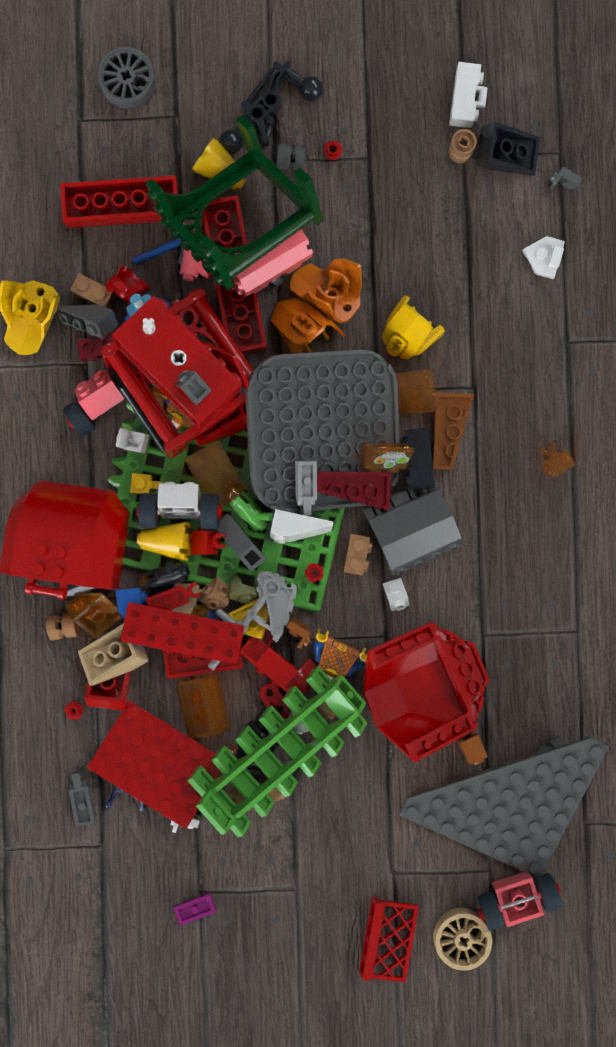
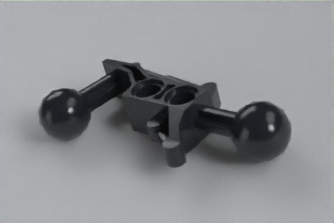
[219,60,323,155]

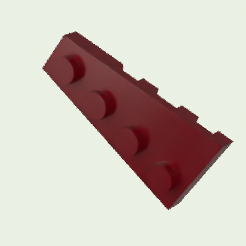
[317,471,391,511]

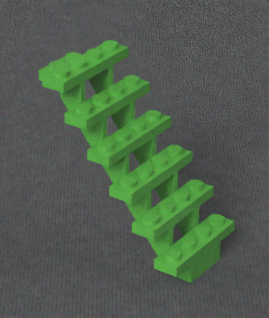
[187,666,367,838]

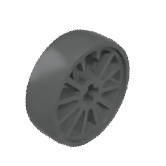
[98,47,156,109]

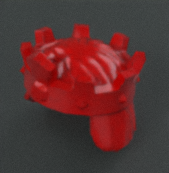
[105,266,150,304]

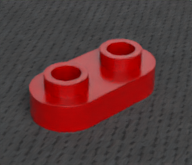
[260,683,289,719]

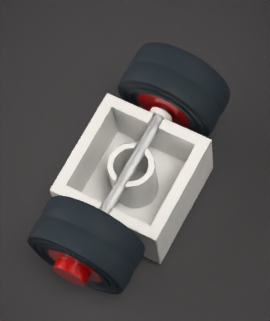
[137,482,222,529]

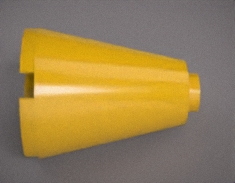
[192,138,247,190]
[137,522,192,561]

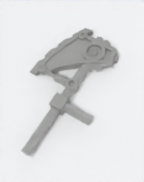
[208,571,297,670]

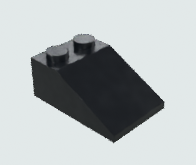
[475,122,540,176]

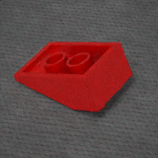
[195,391,247,446]
[85,671,132,711]

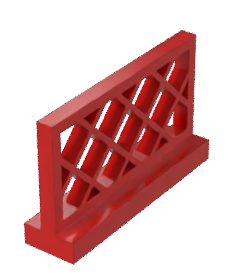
[359,896,419,983]

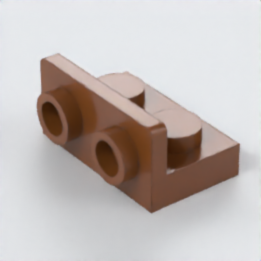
[287,616,312,649]

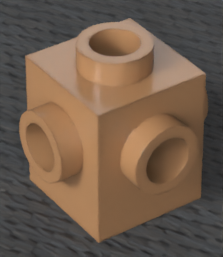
[200,577,229,612]

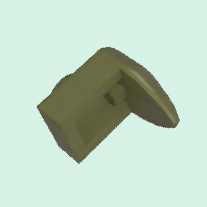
[229,575,258,604]

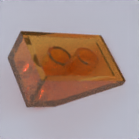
[185,440,248,507]

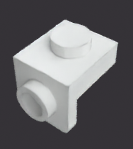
[116,428,150,454]
[383,578,409,611]

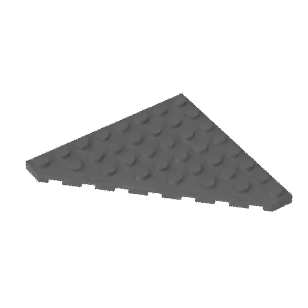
[399,736,609,877]

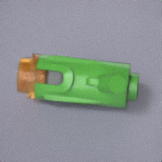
[225,485,274,532]

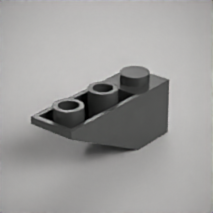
[57,305,118,339]
[216,514,266,571]

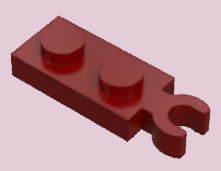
[146,583,201,610]

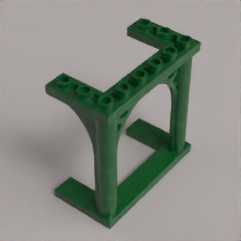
[146,115,324,290]

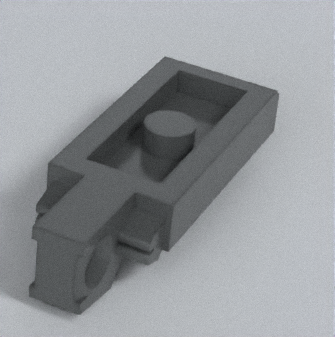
[69,771,96,827]

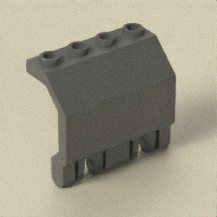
[362,481,462,576]

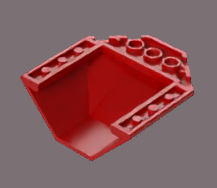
[362,622,489,763]

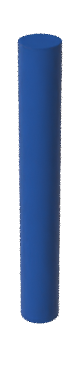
[133,239,181,265]

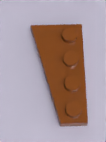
[433,393,474,470]

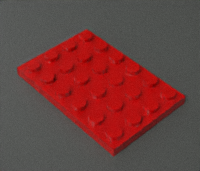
[87,701,221,829]

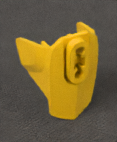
[0,280,60,355]
[382,295,445,359]

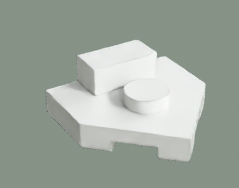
[522,236,565,279]

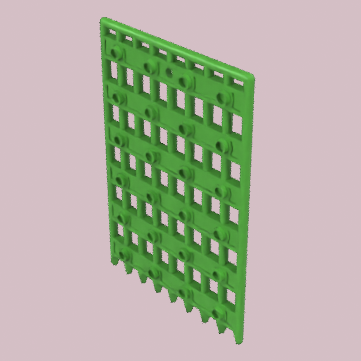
[108,402,345,612]

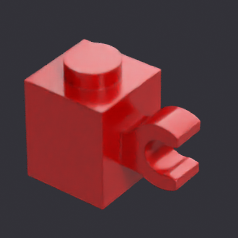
[190,527,226,554]

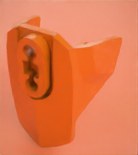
[290,258,362,324]
[271,297,346,354]

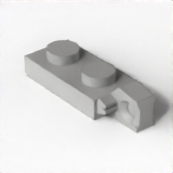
[295,460,317,516]

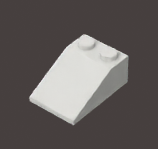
[270,509,334,544]

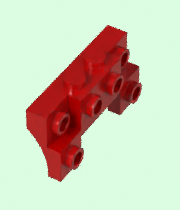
[239,624,323,695]

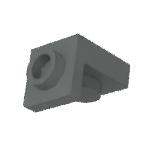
[550,167,583,190]
[175,370,212,405]

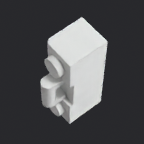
[449,62,488,128]

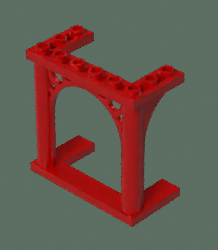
[101,288,253,460]

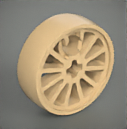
[433,907,492,971]

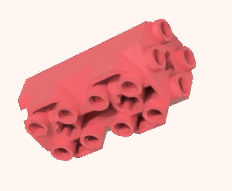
[232,229,313,297]

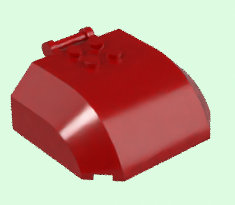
[0,480,130,600]

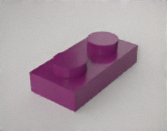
[173,892,217,926]

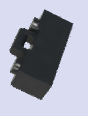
[399,427,435,490]

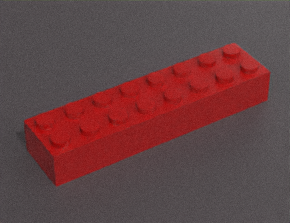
[202,195,268,355]

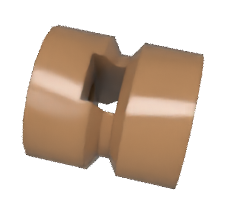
[448,129,477,163]
[46,612,79,641]

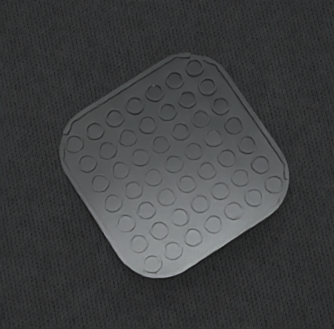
[246,350,400,513]

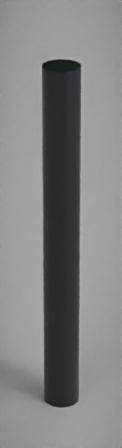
[120,386,165,454]

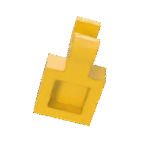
[130,473,164,494]

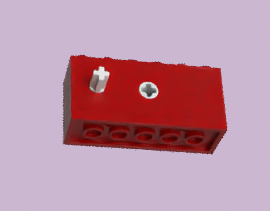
[112,296,242,431]

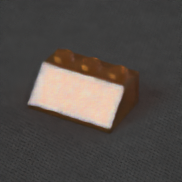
[176,673,231,738]

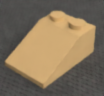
[78,623,149,686]

